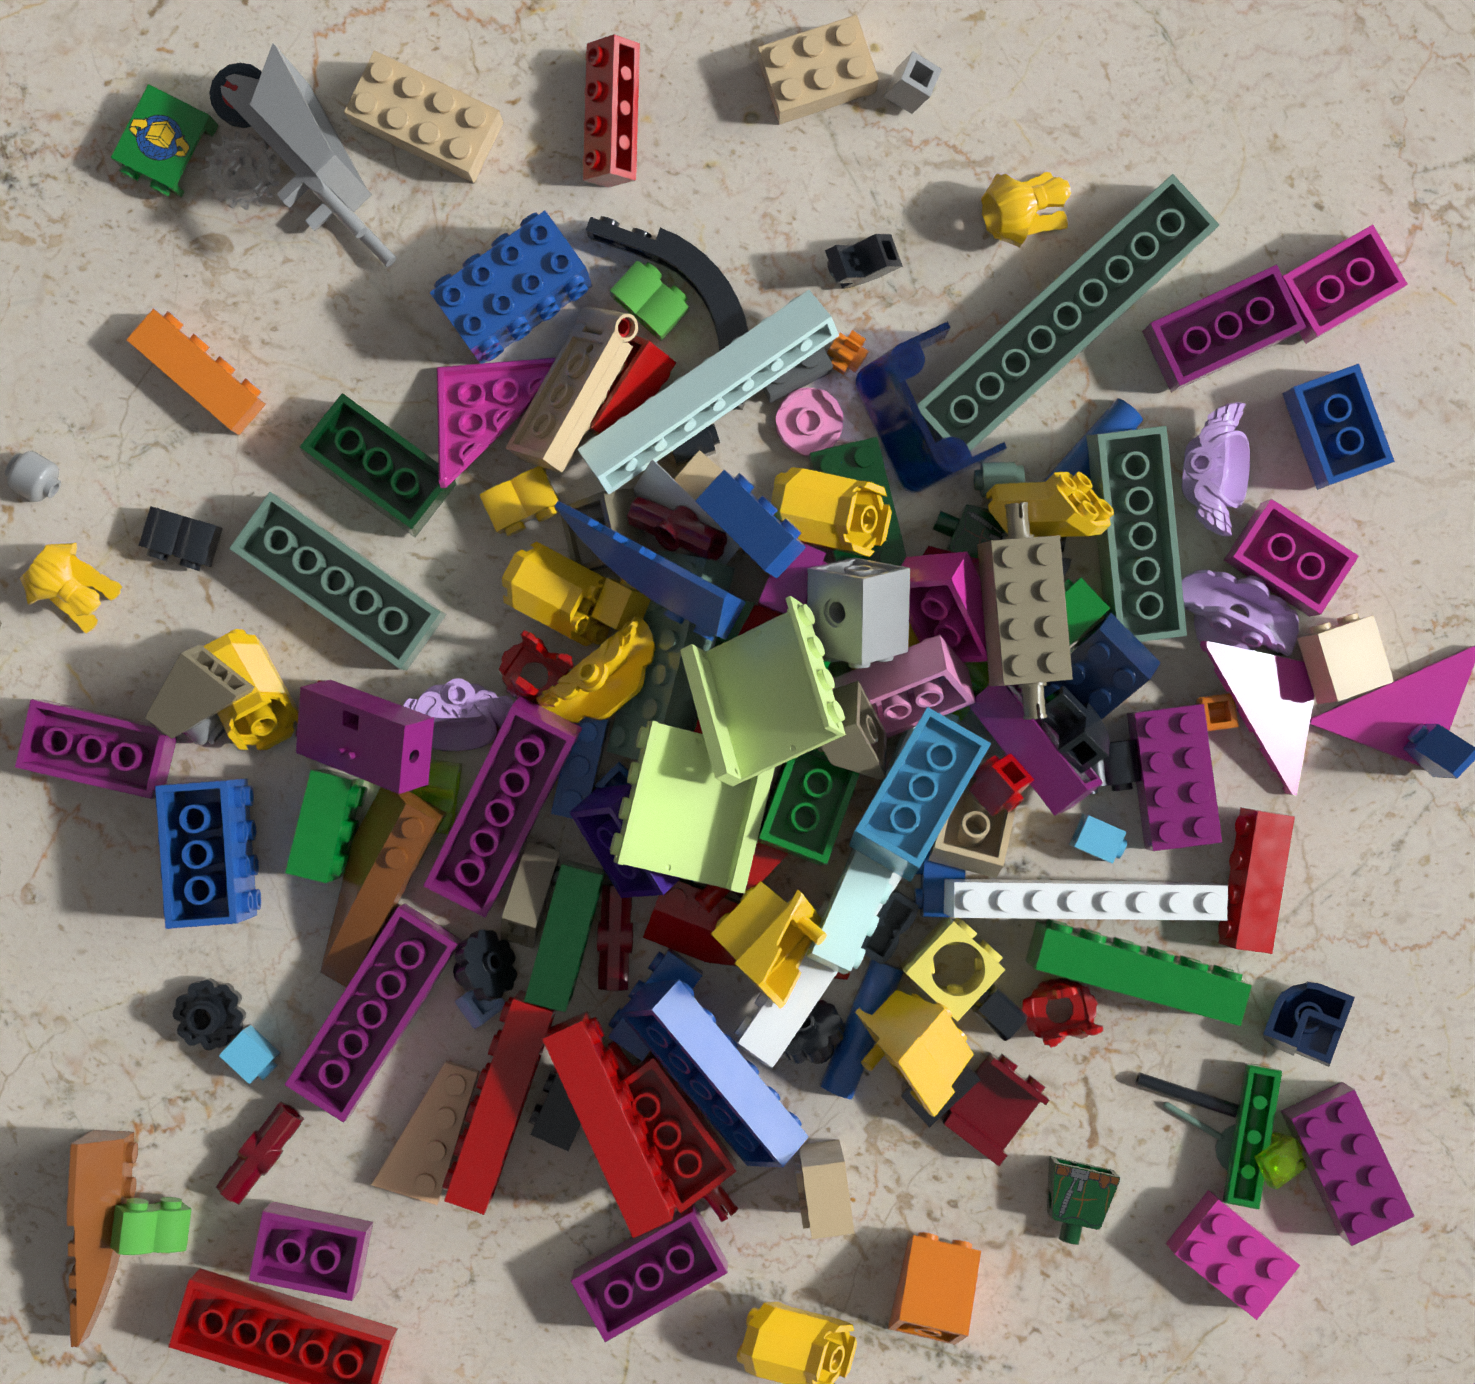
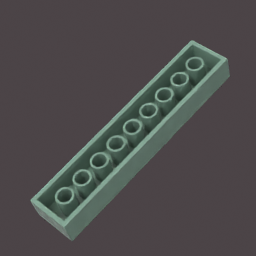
[911,174,1219,464]

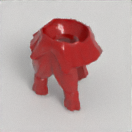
[499,630,574,706]
[1022,978,1103,1048]

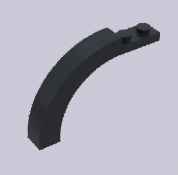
[586,216,749,410]

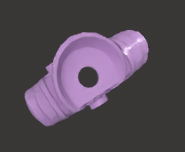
[1182,402,1250,537]
[1182,570,1299,657]
[403,678,513,751]

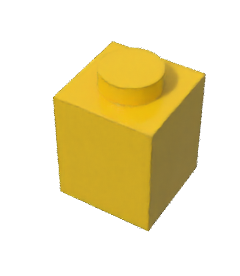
[591,578,651,630]

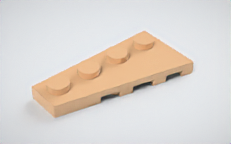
[371,1060,479,1205]

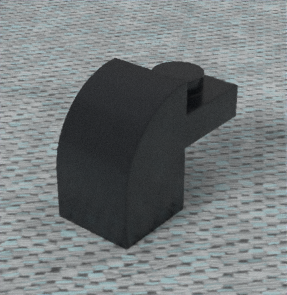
[825,234,903,289]
[1042,685,1110,774]

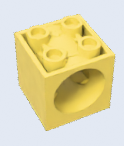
[900,917,1005,1022]

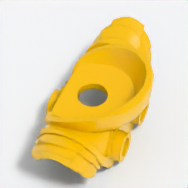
[536,616,655,723]

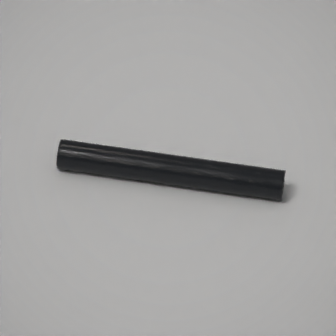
[1135,1072,1238,1118]

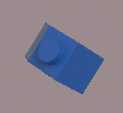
[1403,724,1475,779]

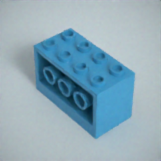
[849,707,991,882]

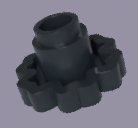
[453,929,517,1001]
[172,978,246,1051]
[782,1000,845,1064]

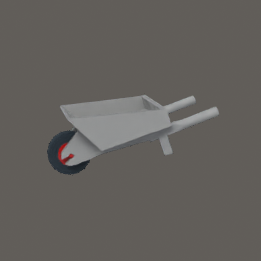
[209,43,396,267]

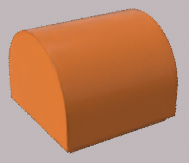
[1195,693,1239,731]

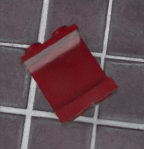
[940,1052,1050,1167]

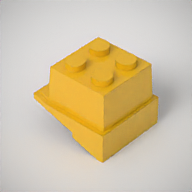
[711,881,827,1009]
[855,990,974,1117]

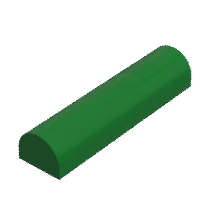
[1223,1063,1282,1210]

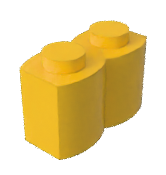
[479,466,560,537]

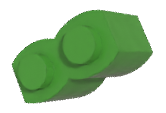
[610,260,689,341]
[110,1197,192,1255]

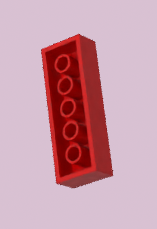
[442,990,557,1215]
[542,1011,678,1238]
[169,1268,398,1384]

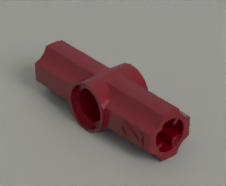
[627,497,728,561]
[597,884,633,991]
[216,1101,304,1205]

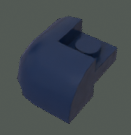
[1263,981,1355,1067]

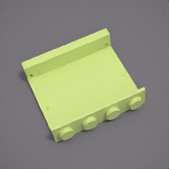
[680,596,846,786]
[610,721,775,894]

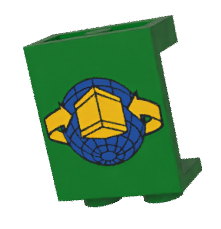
[111,84,219,198]

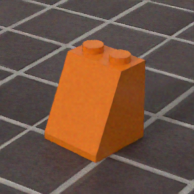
[888,1232,981,1345]

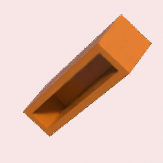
[126,309,266,435]

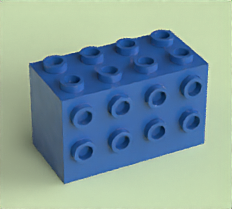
[430,210,592,364]
[155,778,262,929]

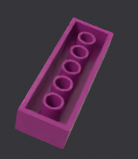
[423,696,583,918]
[285,903,462,1123]

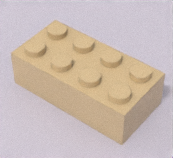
[344,50,504,183]

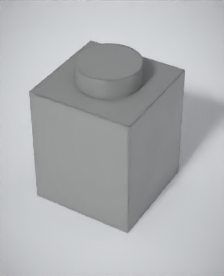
[883,51,942,114]

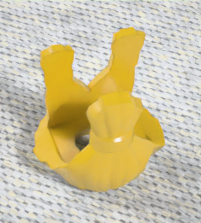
[981,172,1071,248]
[20,542,123,634]

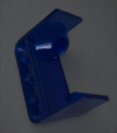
[855,321,1007,493]

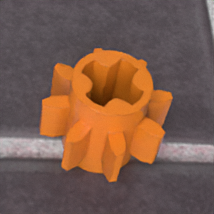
[827,330,869,375]

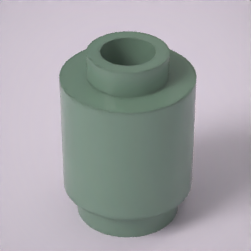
[974,462,1025,497]

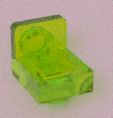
[1254,1131,1307,1190]

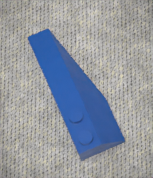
[555,501,746,641]

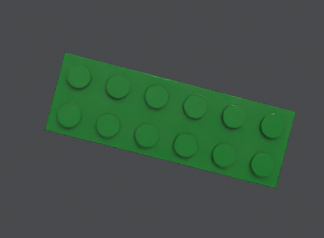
[1025,919,1252,1026]

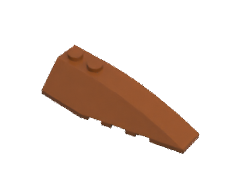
[320,787,447,988]
[67,1130,138,1347]

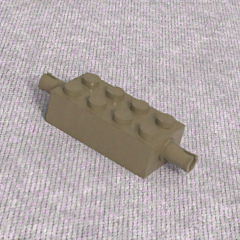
[977,502,1072,720]

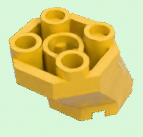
[771,467,892,557]
[986,472,1114,537]
[502,541,611,647]
[203,629,299,750]
[737,1302,857,1384]

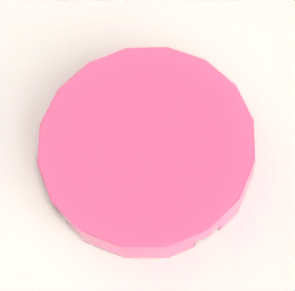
[775,387,843,456]

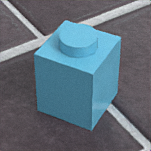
[1069,814,1127,864]
[219,1025,281,1084]

